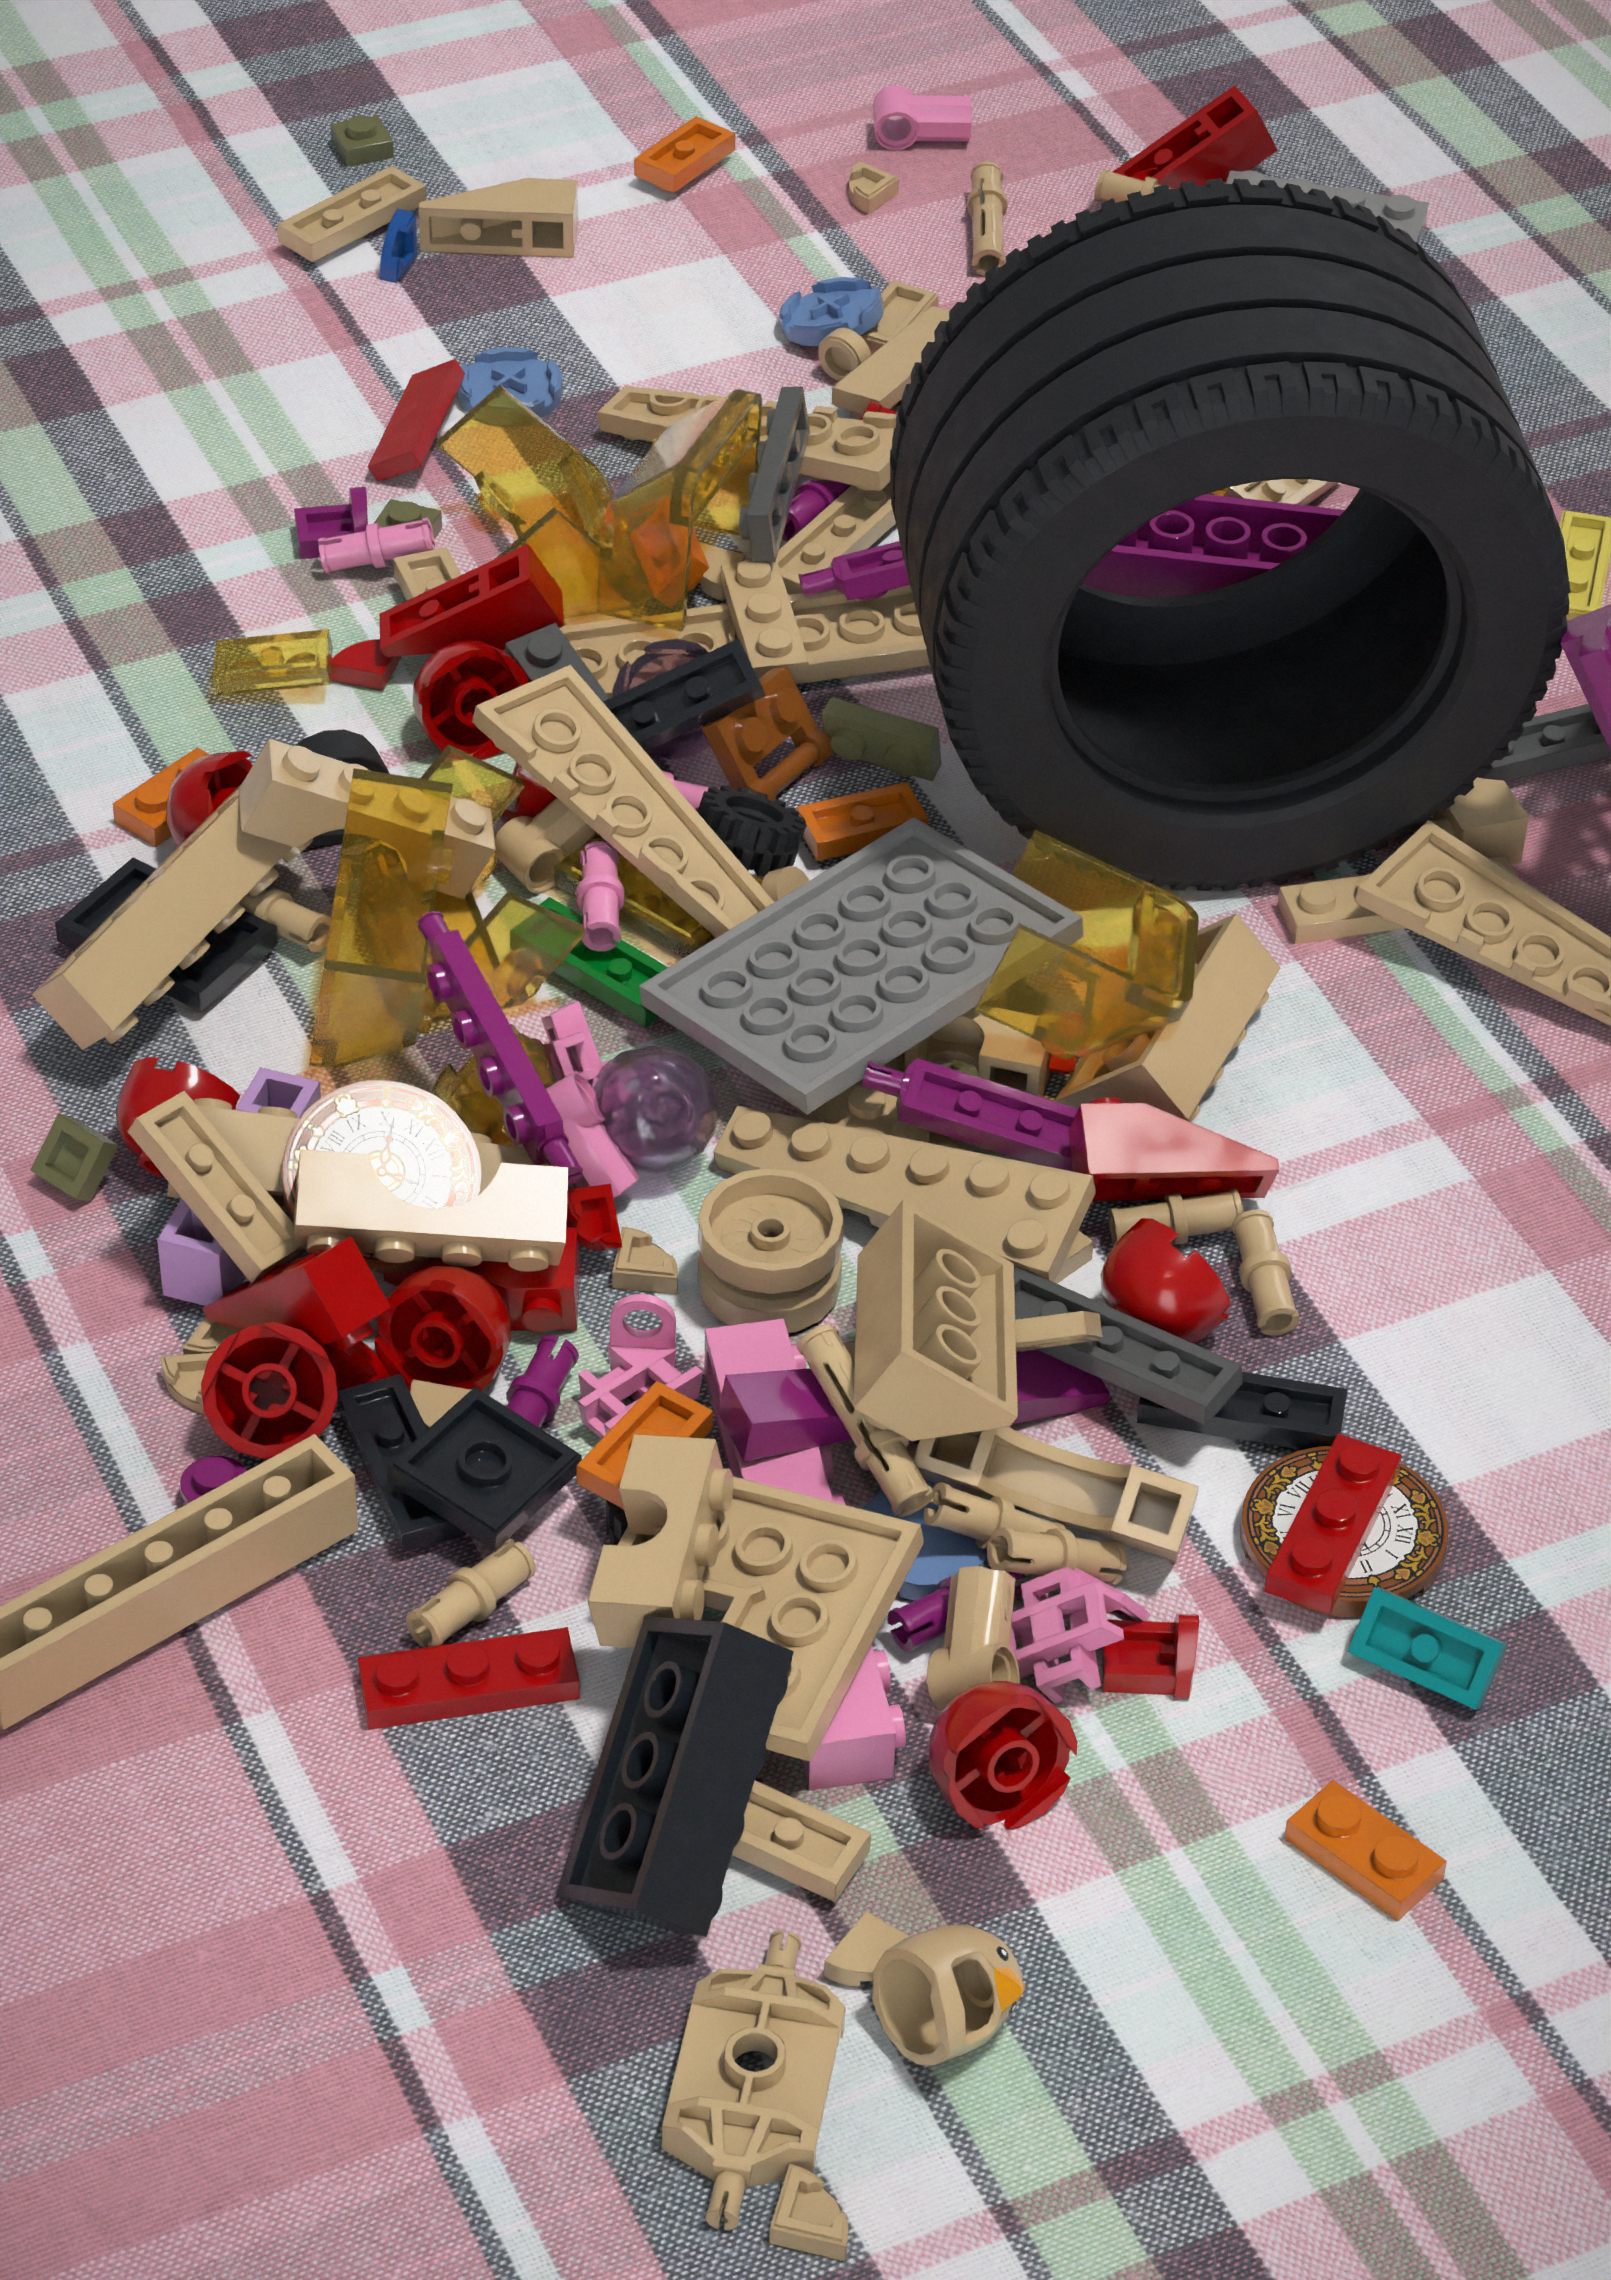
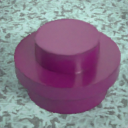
[180,1456,247,1504]

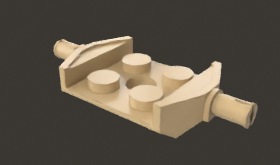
[662,1931,846,2230]

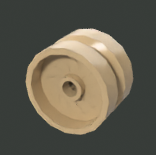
[698,1168,844,1333]

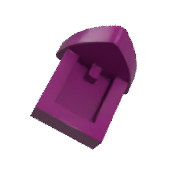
[294,487,368,559]

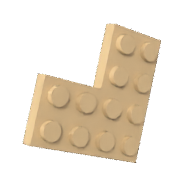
[617,1476,924,1762]

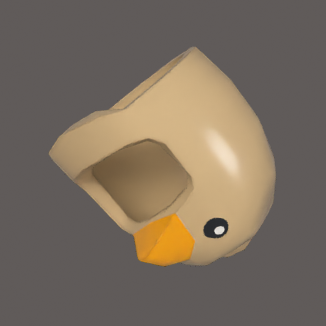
[872,1924,1026,2065]

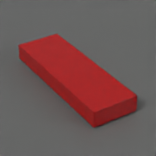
[367,359,465,482]

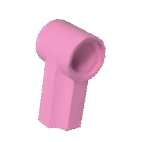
[873,85,972,151]
[546,1071,640,1198]

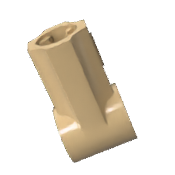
[494,798,596,893]
[927,1566,1020,1711]

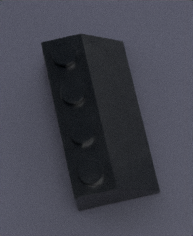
[556,1616,794,1937]

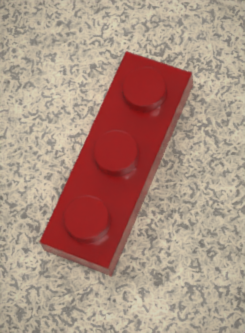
[1264,1433,1402,1615]
[357,1627,580,1730]

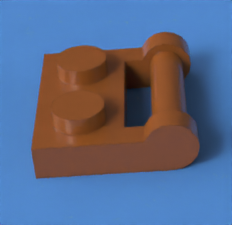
[701,667,834,801]

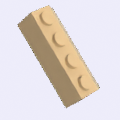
[1055,913,1280,1122]
[854,1200,1018,1441]

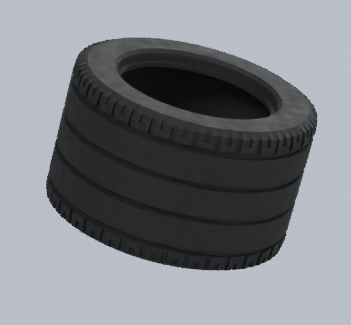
[890,178,1571,891]

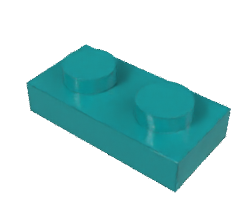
[1347,1587,1508,1710]

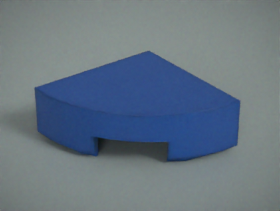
[380,209,418,283]

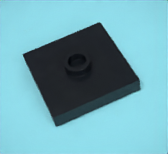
[387,1387,582,1551]

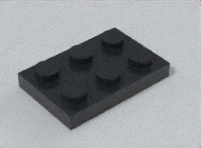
[55,857,278,1012]

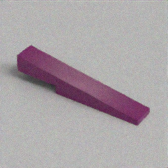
[718,1350,1110,1461]

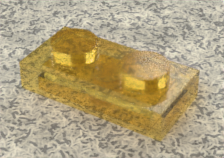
[212,629,333,696]

